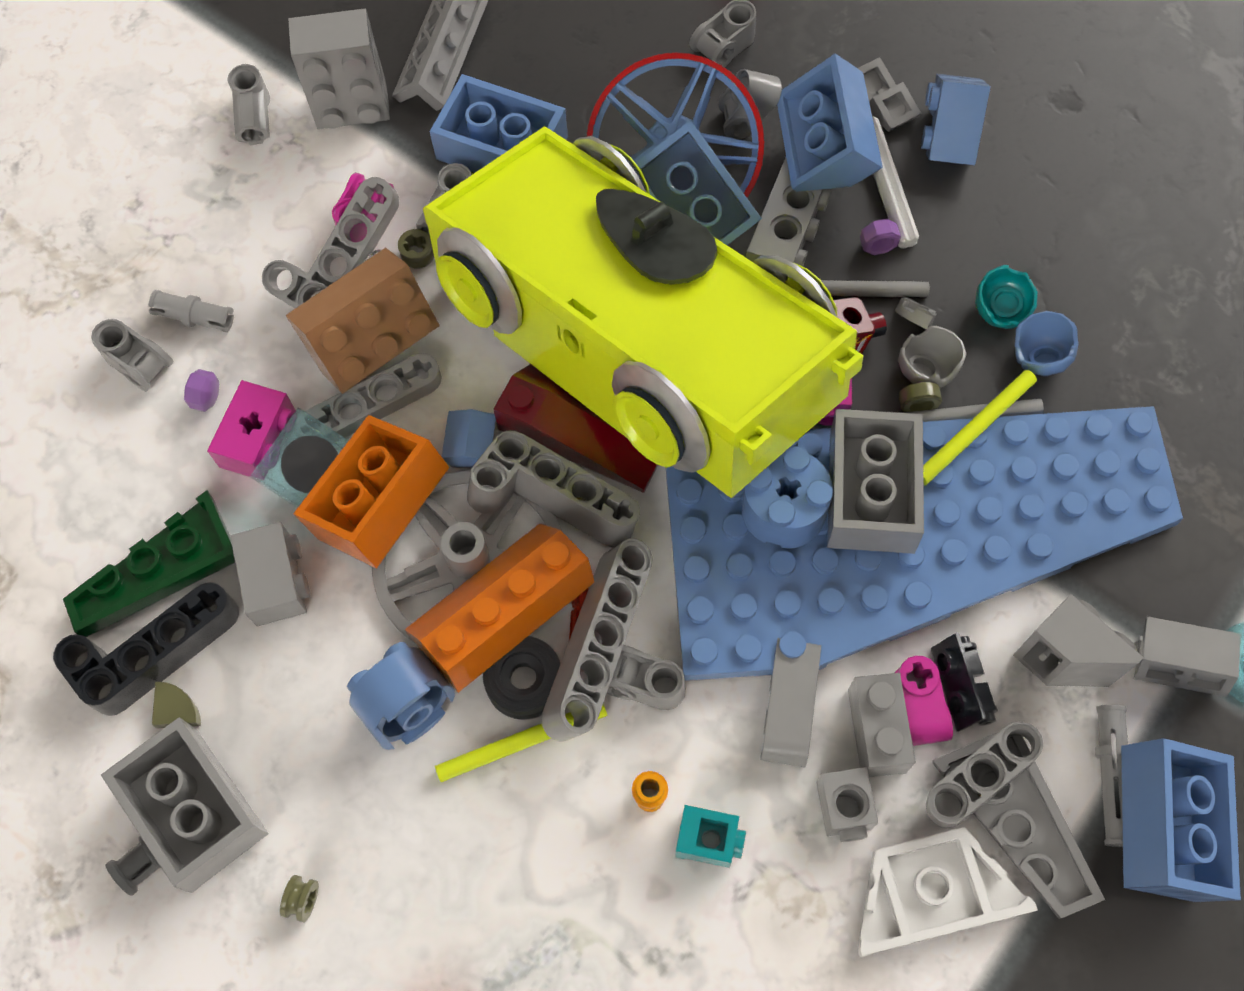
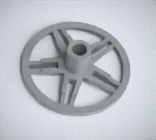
[372,471,562,644]

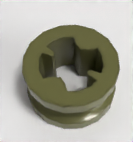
[398,229,434,269]
[280,875,319,923]

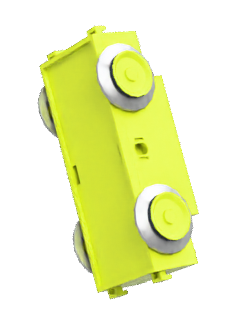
[423,126,864,498]

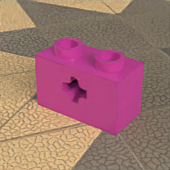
[207,380,296,481]

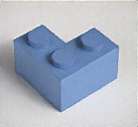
[921,74,991,165]

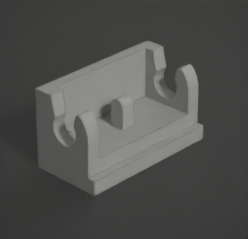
[1134,617,1241,697]

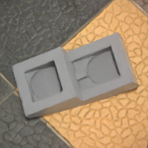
[857,57,922,132]

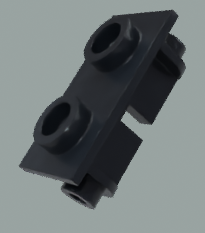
[931,633,998,732]

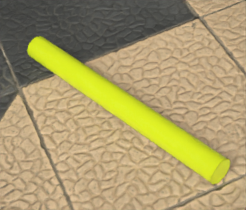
[923,370,1037,486]
[435,704,608,782]

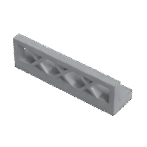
[392,0,488,111]

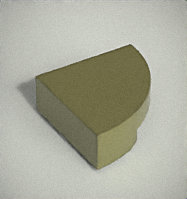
[152,682,201,728]

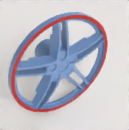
[586,53,764,198]

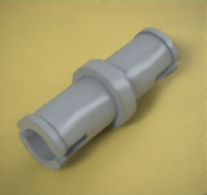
[148,290,234,332]

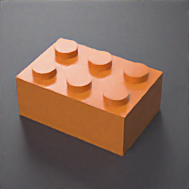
[293,415,450,569]

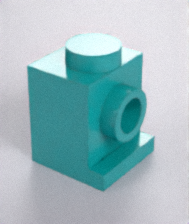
[675,805,746,868]

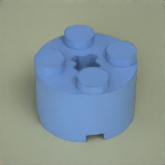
[742,446,833,549]
[347,642,455,750]

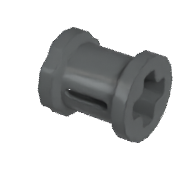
[105,836,161,896]

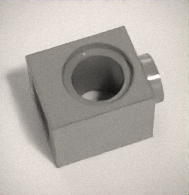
[816,767,878,842]

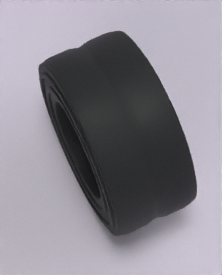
[483,636,561,720]

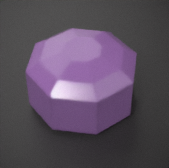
[860,219,901,255]
[184,369,220,412]

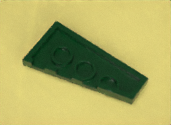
[63,490,235,637]

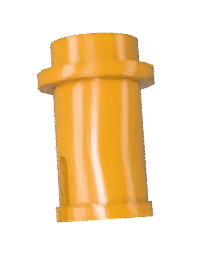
[632,771,669,812]

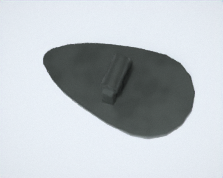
[596,189,717,285]

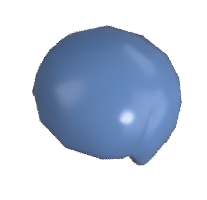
[1015,311,1078,376]

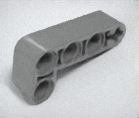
[262,177,399,308]
[467,431,640,547]

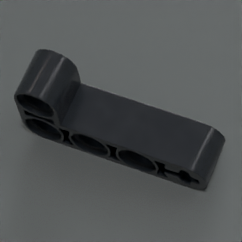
[53,582,239,716]

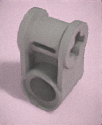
[689,0,756,67]
[718,69,782,139]
[91,319,174,392]
[607,645,686,710]

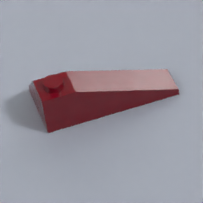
[493,364,658,493]

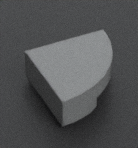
[895,297,937,329]

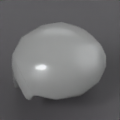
[898,326,967,388]

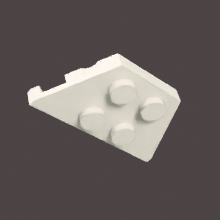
[858,827,1038,957]

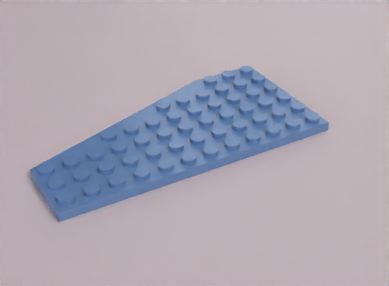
[665,406,1183,681]

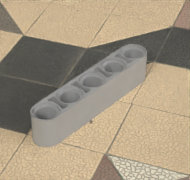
[541,538,653,741]

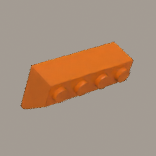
[405,523,595,693]

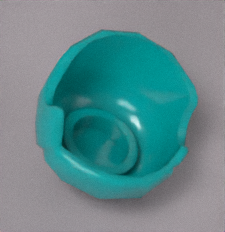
[975,265,1038,329]

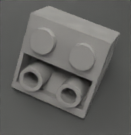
[1013,594,1144,687]

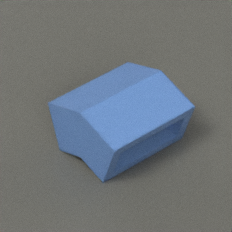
[442,409,496,468]

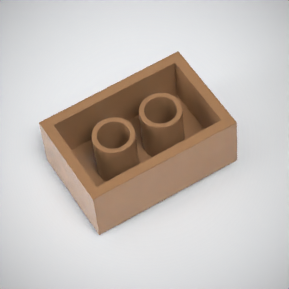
[285,247,440,394]

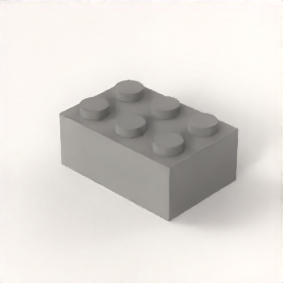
[288,8,390,129]
[827,409,924,554]
[101,717,269,893]

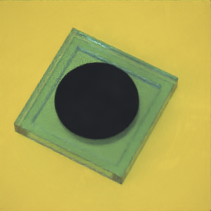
[250,407,349,508]

